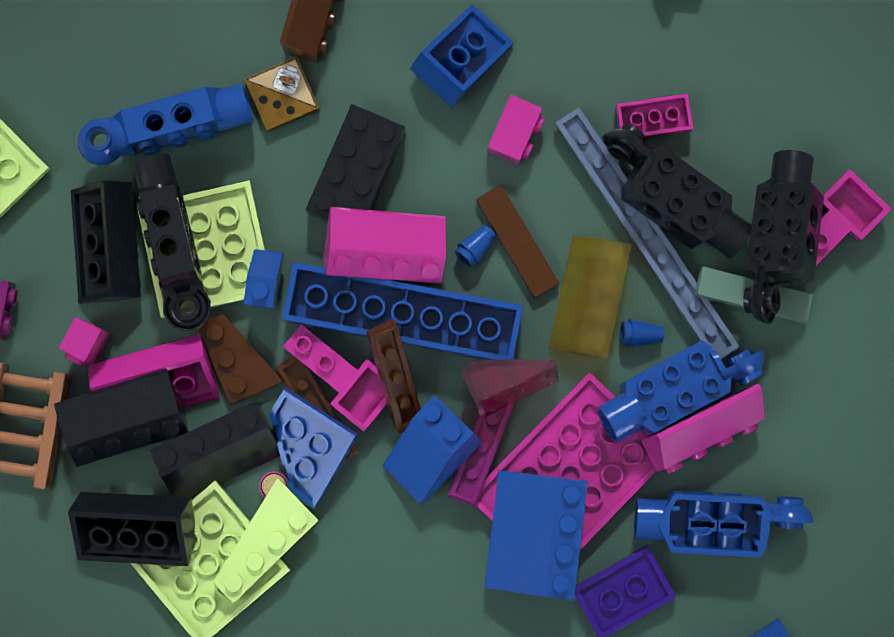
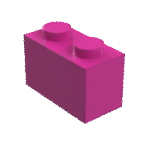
[487,95,545,165]
[59,317,112,367]

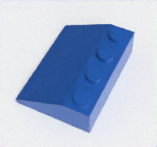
[484,470,588,600]

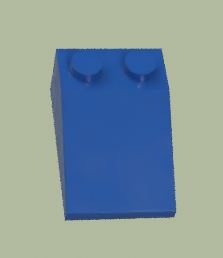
[410,4,513,108]
[382,395,483,505]

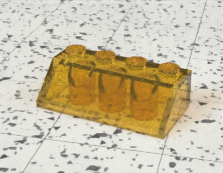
[549,236,632,361]

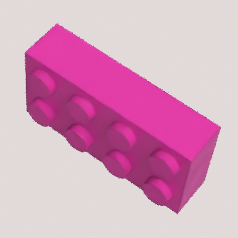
[615,93,693,139]

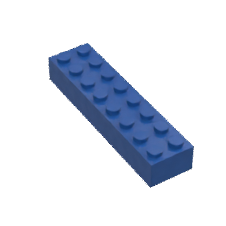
[282,262,523,365]

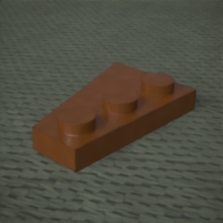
[198,314,284,405]

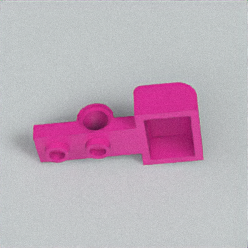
[816,169,892,266]
[283,324,387,432]

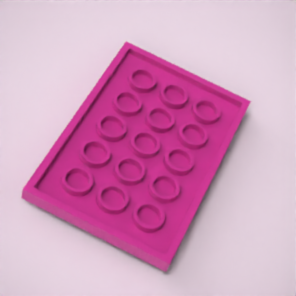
[476,372,656,550]

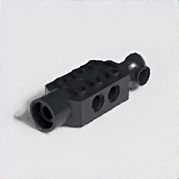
[602,124,752,259]
[743,150,824,324]
[130,154,211,331]

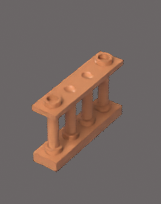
[0,363,71,489]

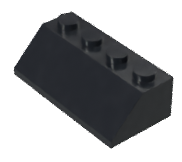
[70,181,141,304]
[54,368,188,467]
[149,401,280,497]
[68,492,195,566]

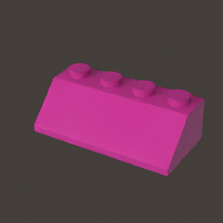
[323,207,446,283]
[88,334,220,407]
[641,384,765,474]

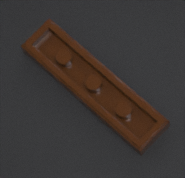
[476,185,559,298]
[366,319,421,434]
[275,356,359,461]

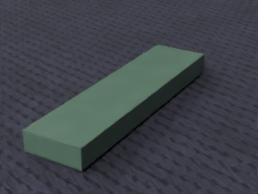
[695,267,812,324]

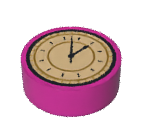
[259,471,288,498]

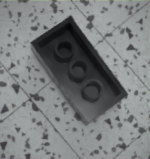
[305,104,406,223]

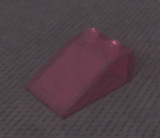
[461,360,559,417]

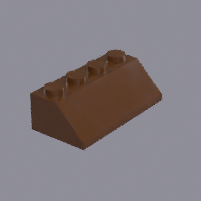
[280,0,341,63]

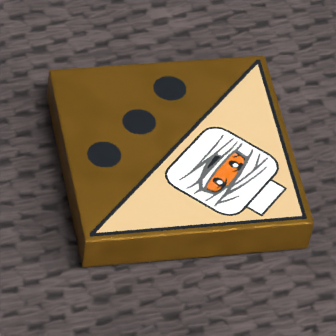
[244,56,320,132]

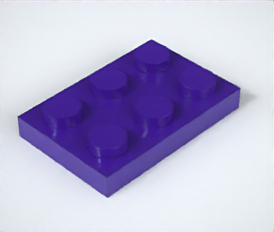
[575,545,677,637]

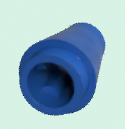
[455,225,496,267]
[619,319,664,347]

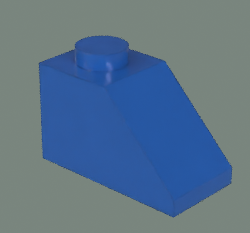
[243,249,284,311]

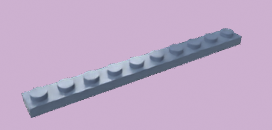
[554,107,740,359]

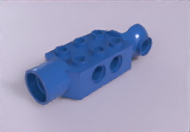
[78,83,254,165]
[597,340,764,443]
[634,490,814,558]

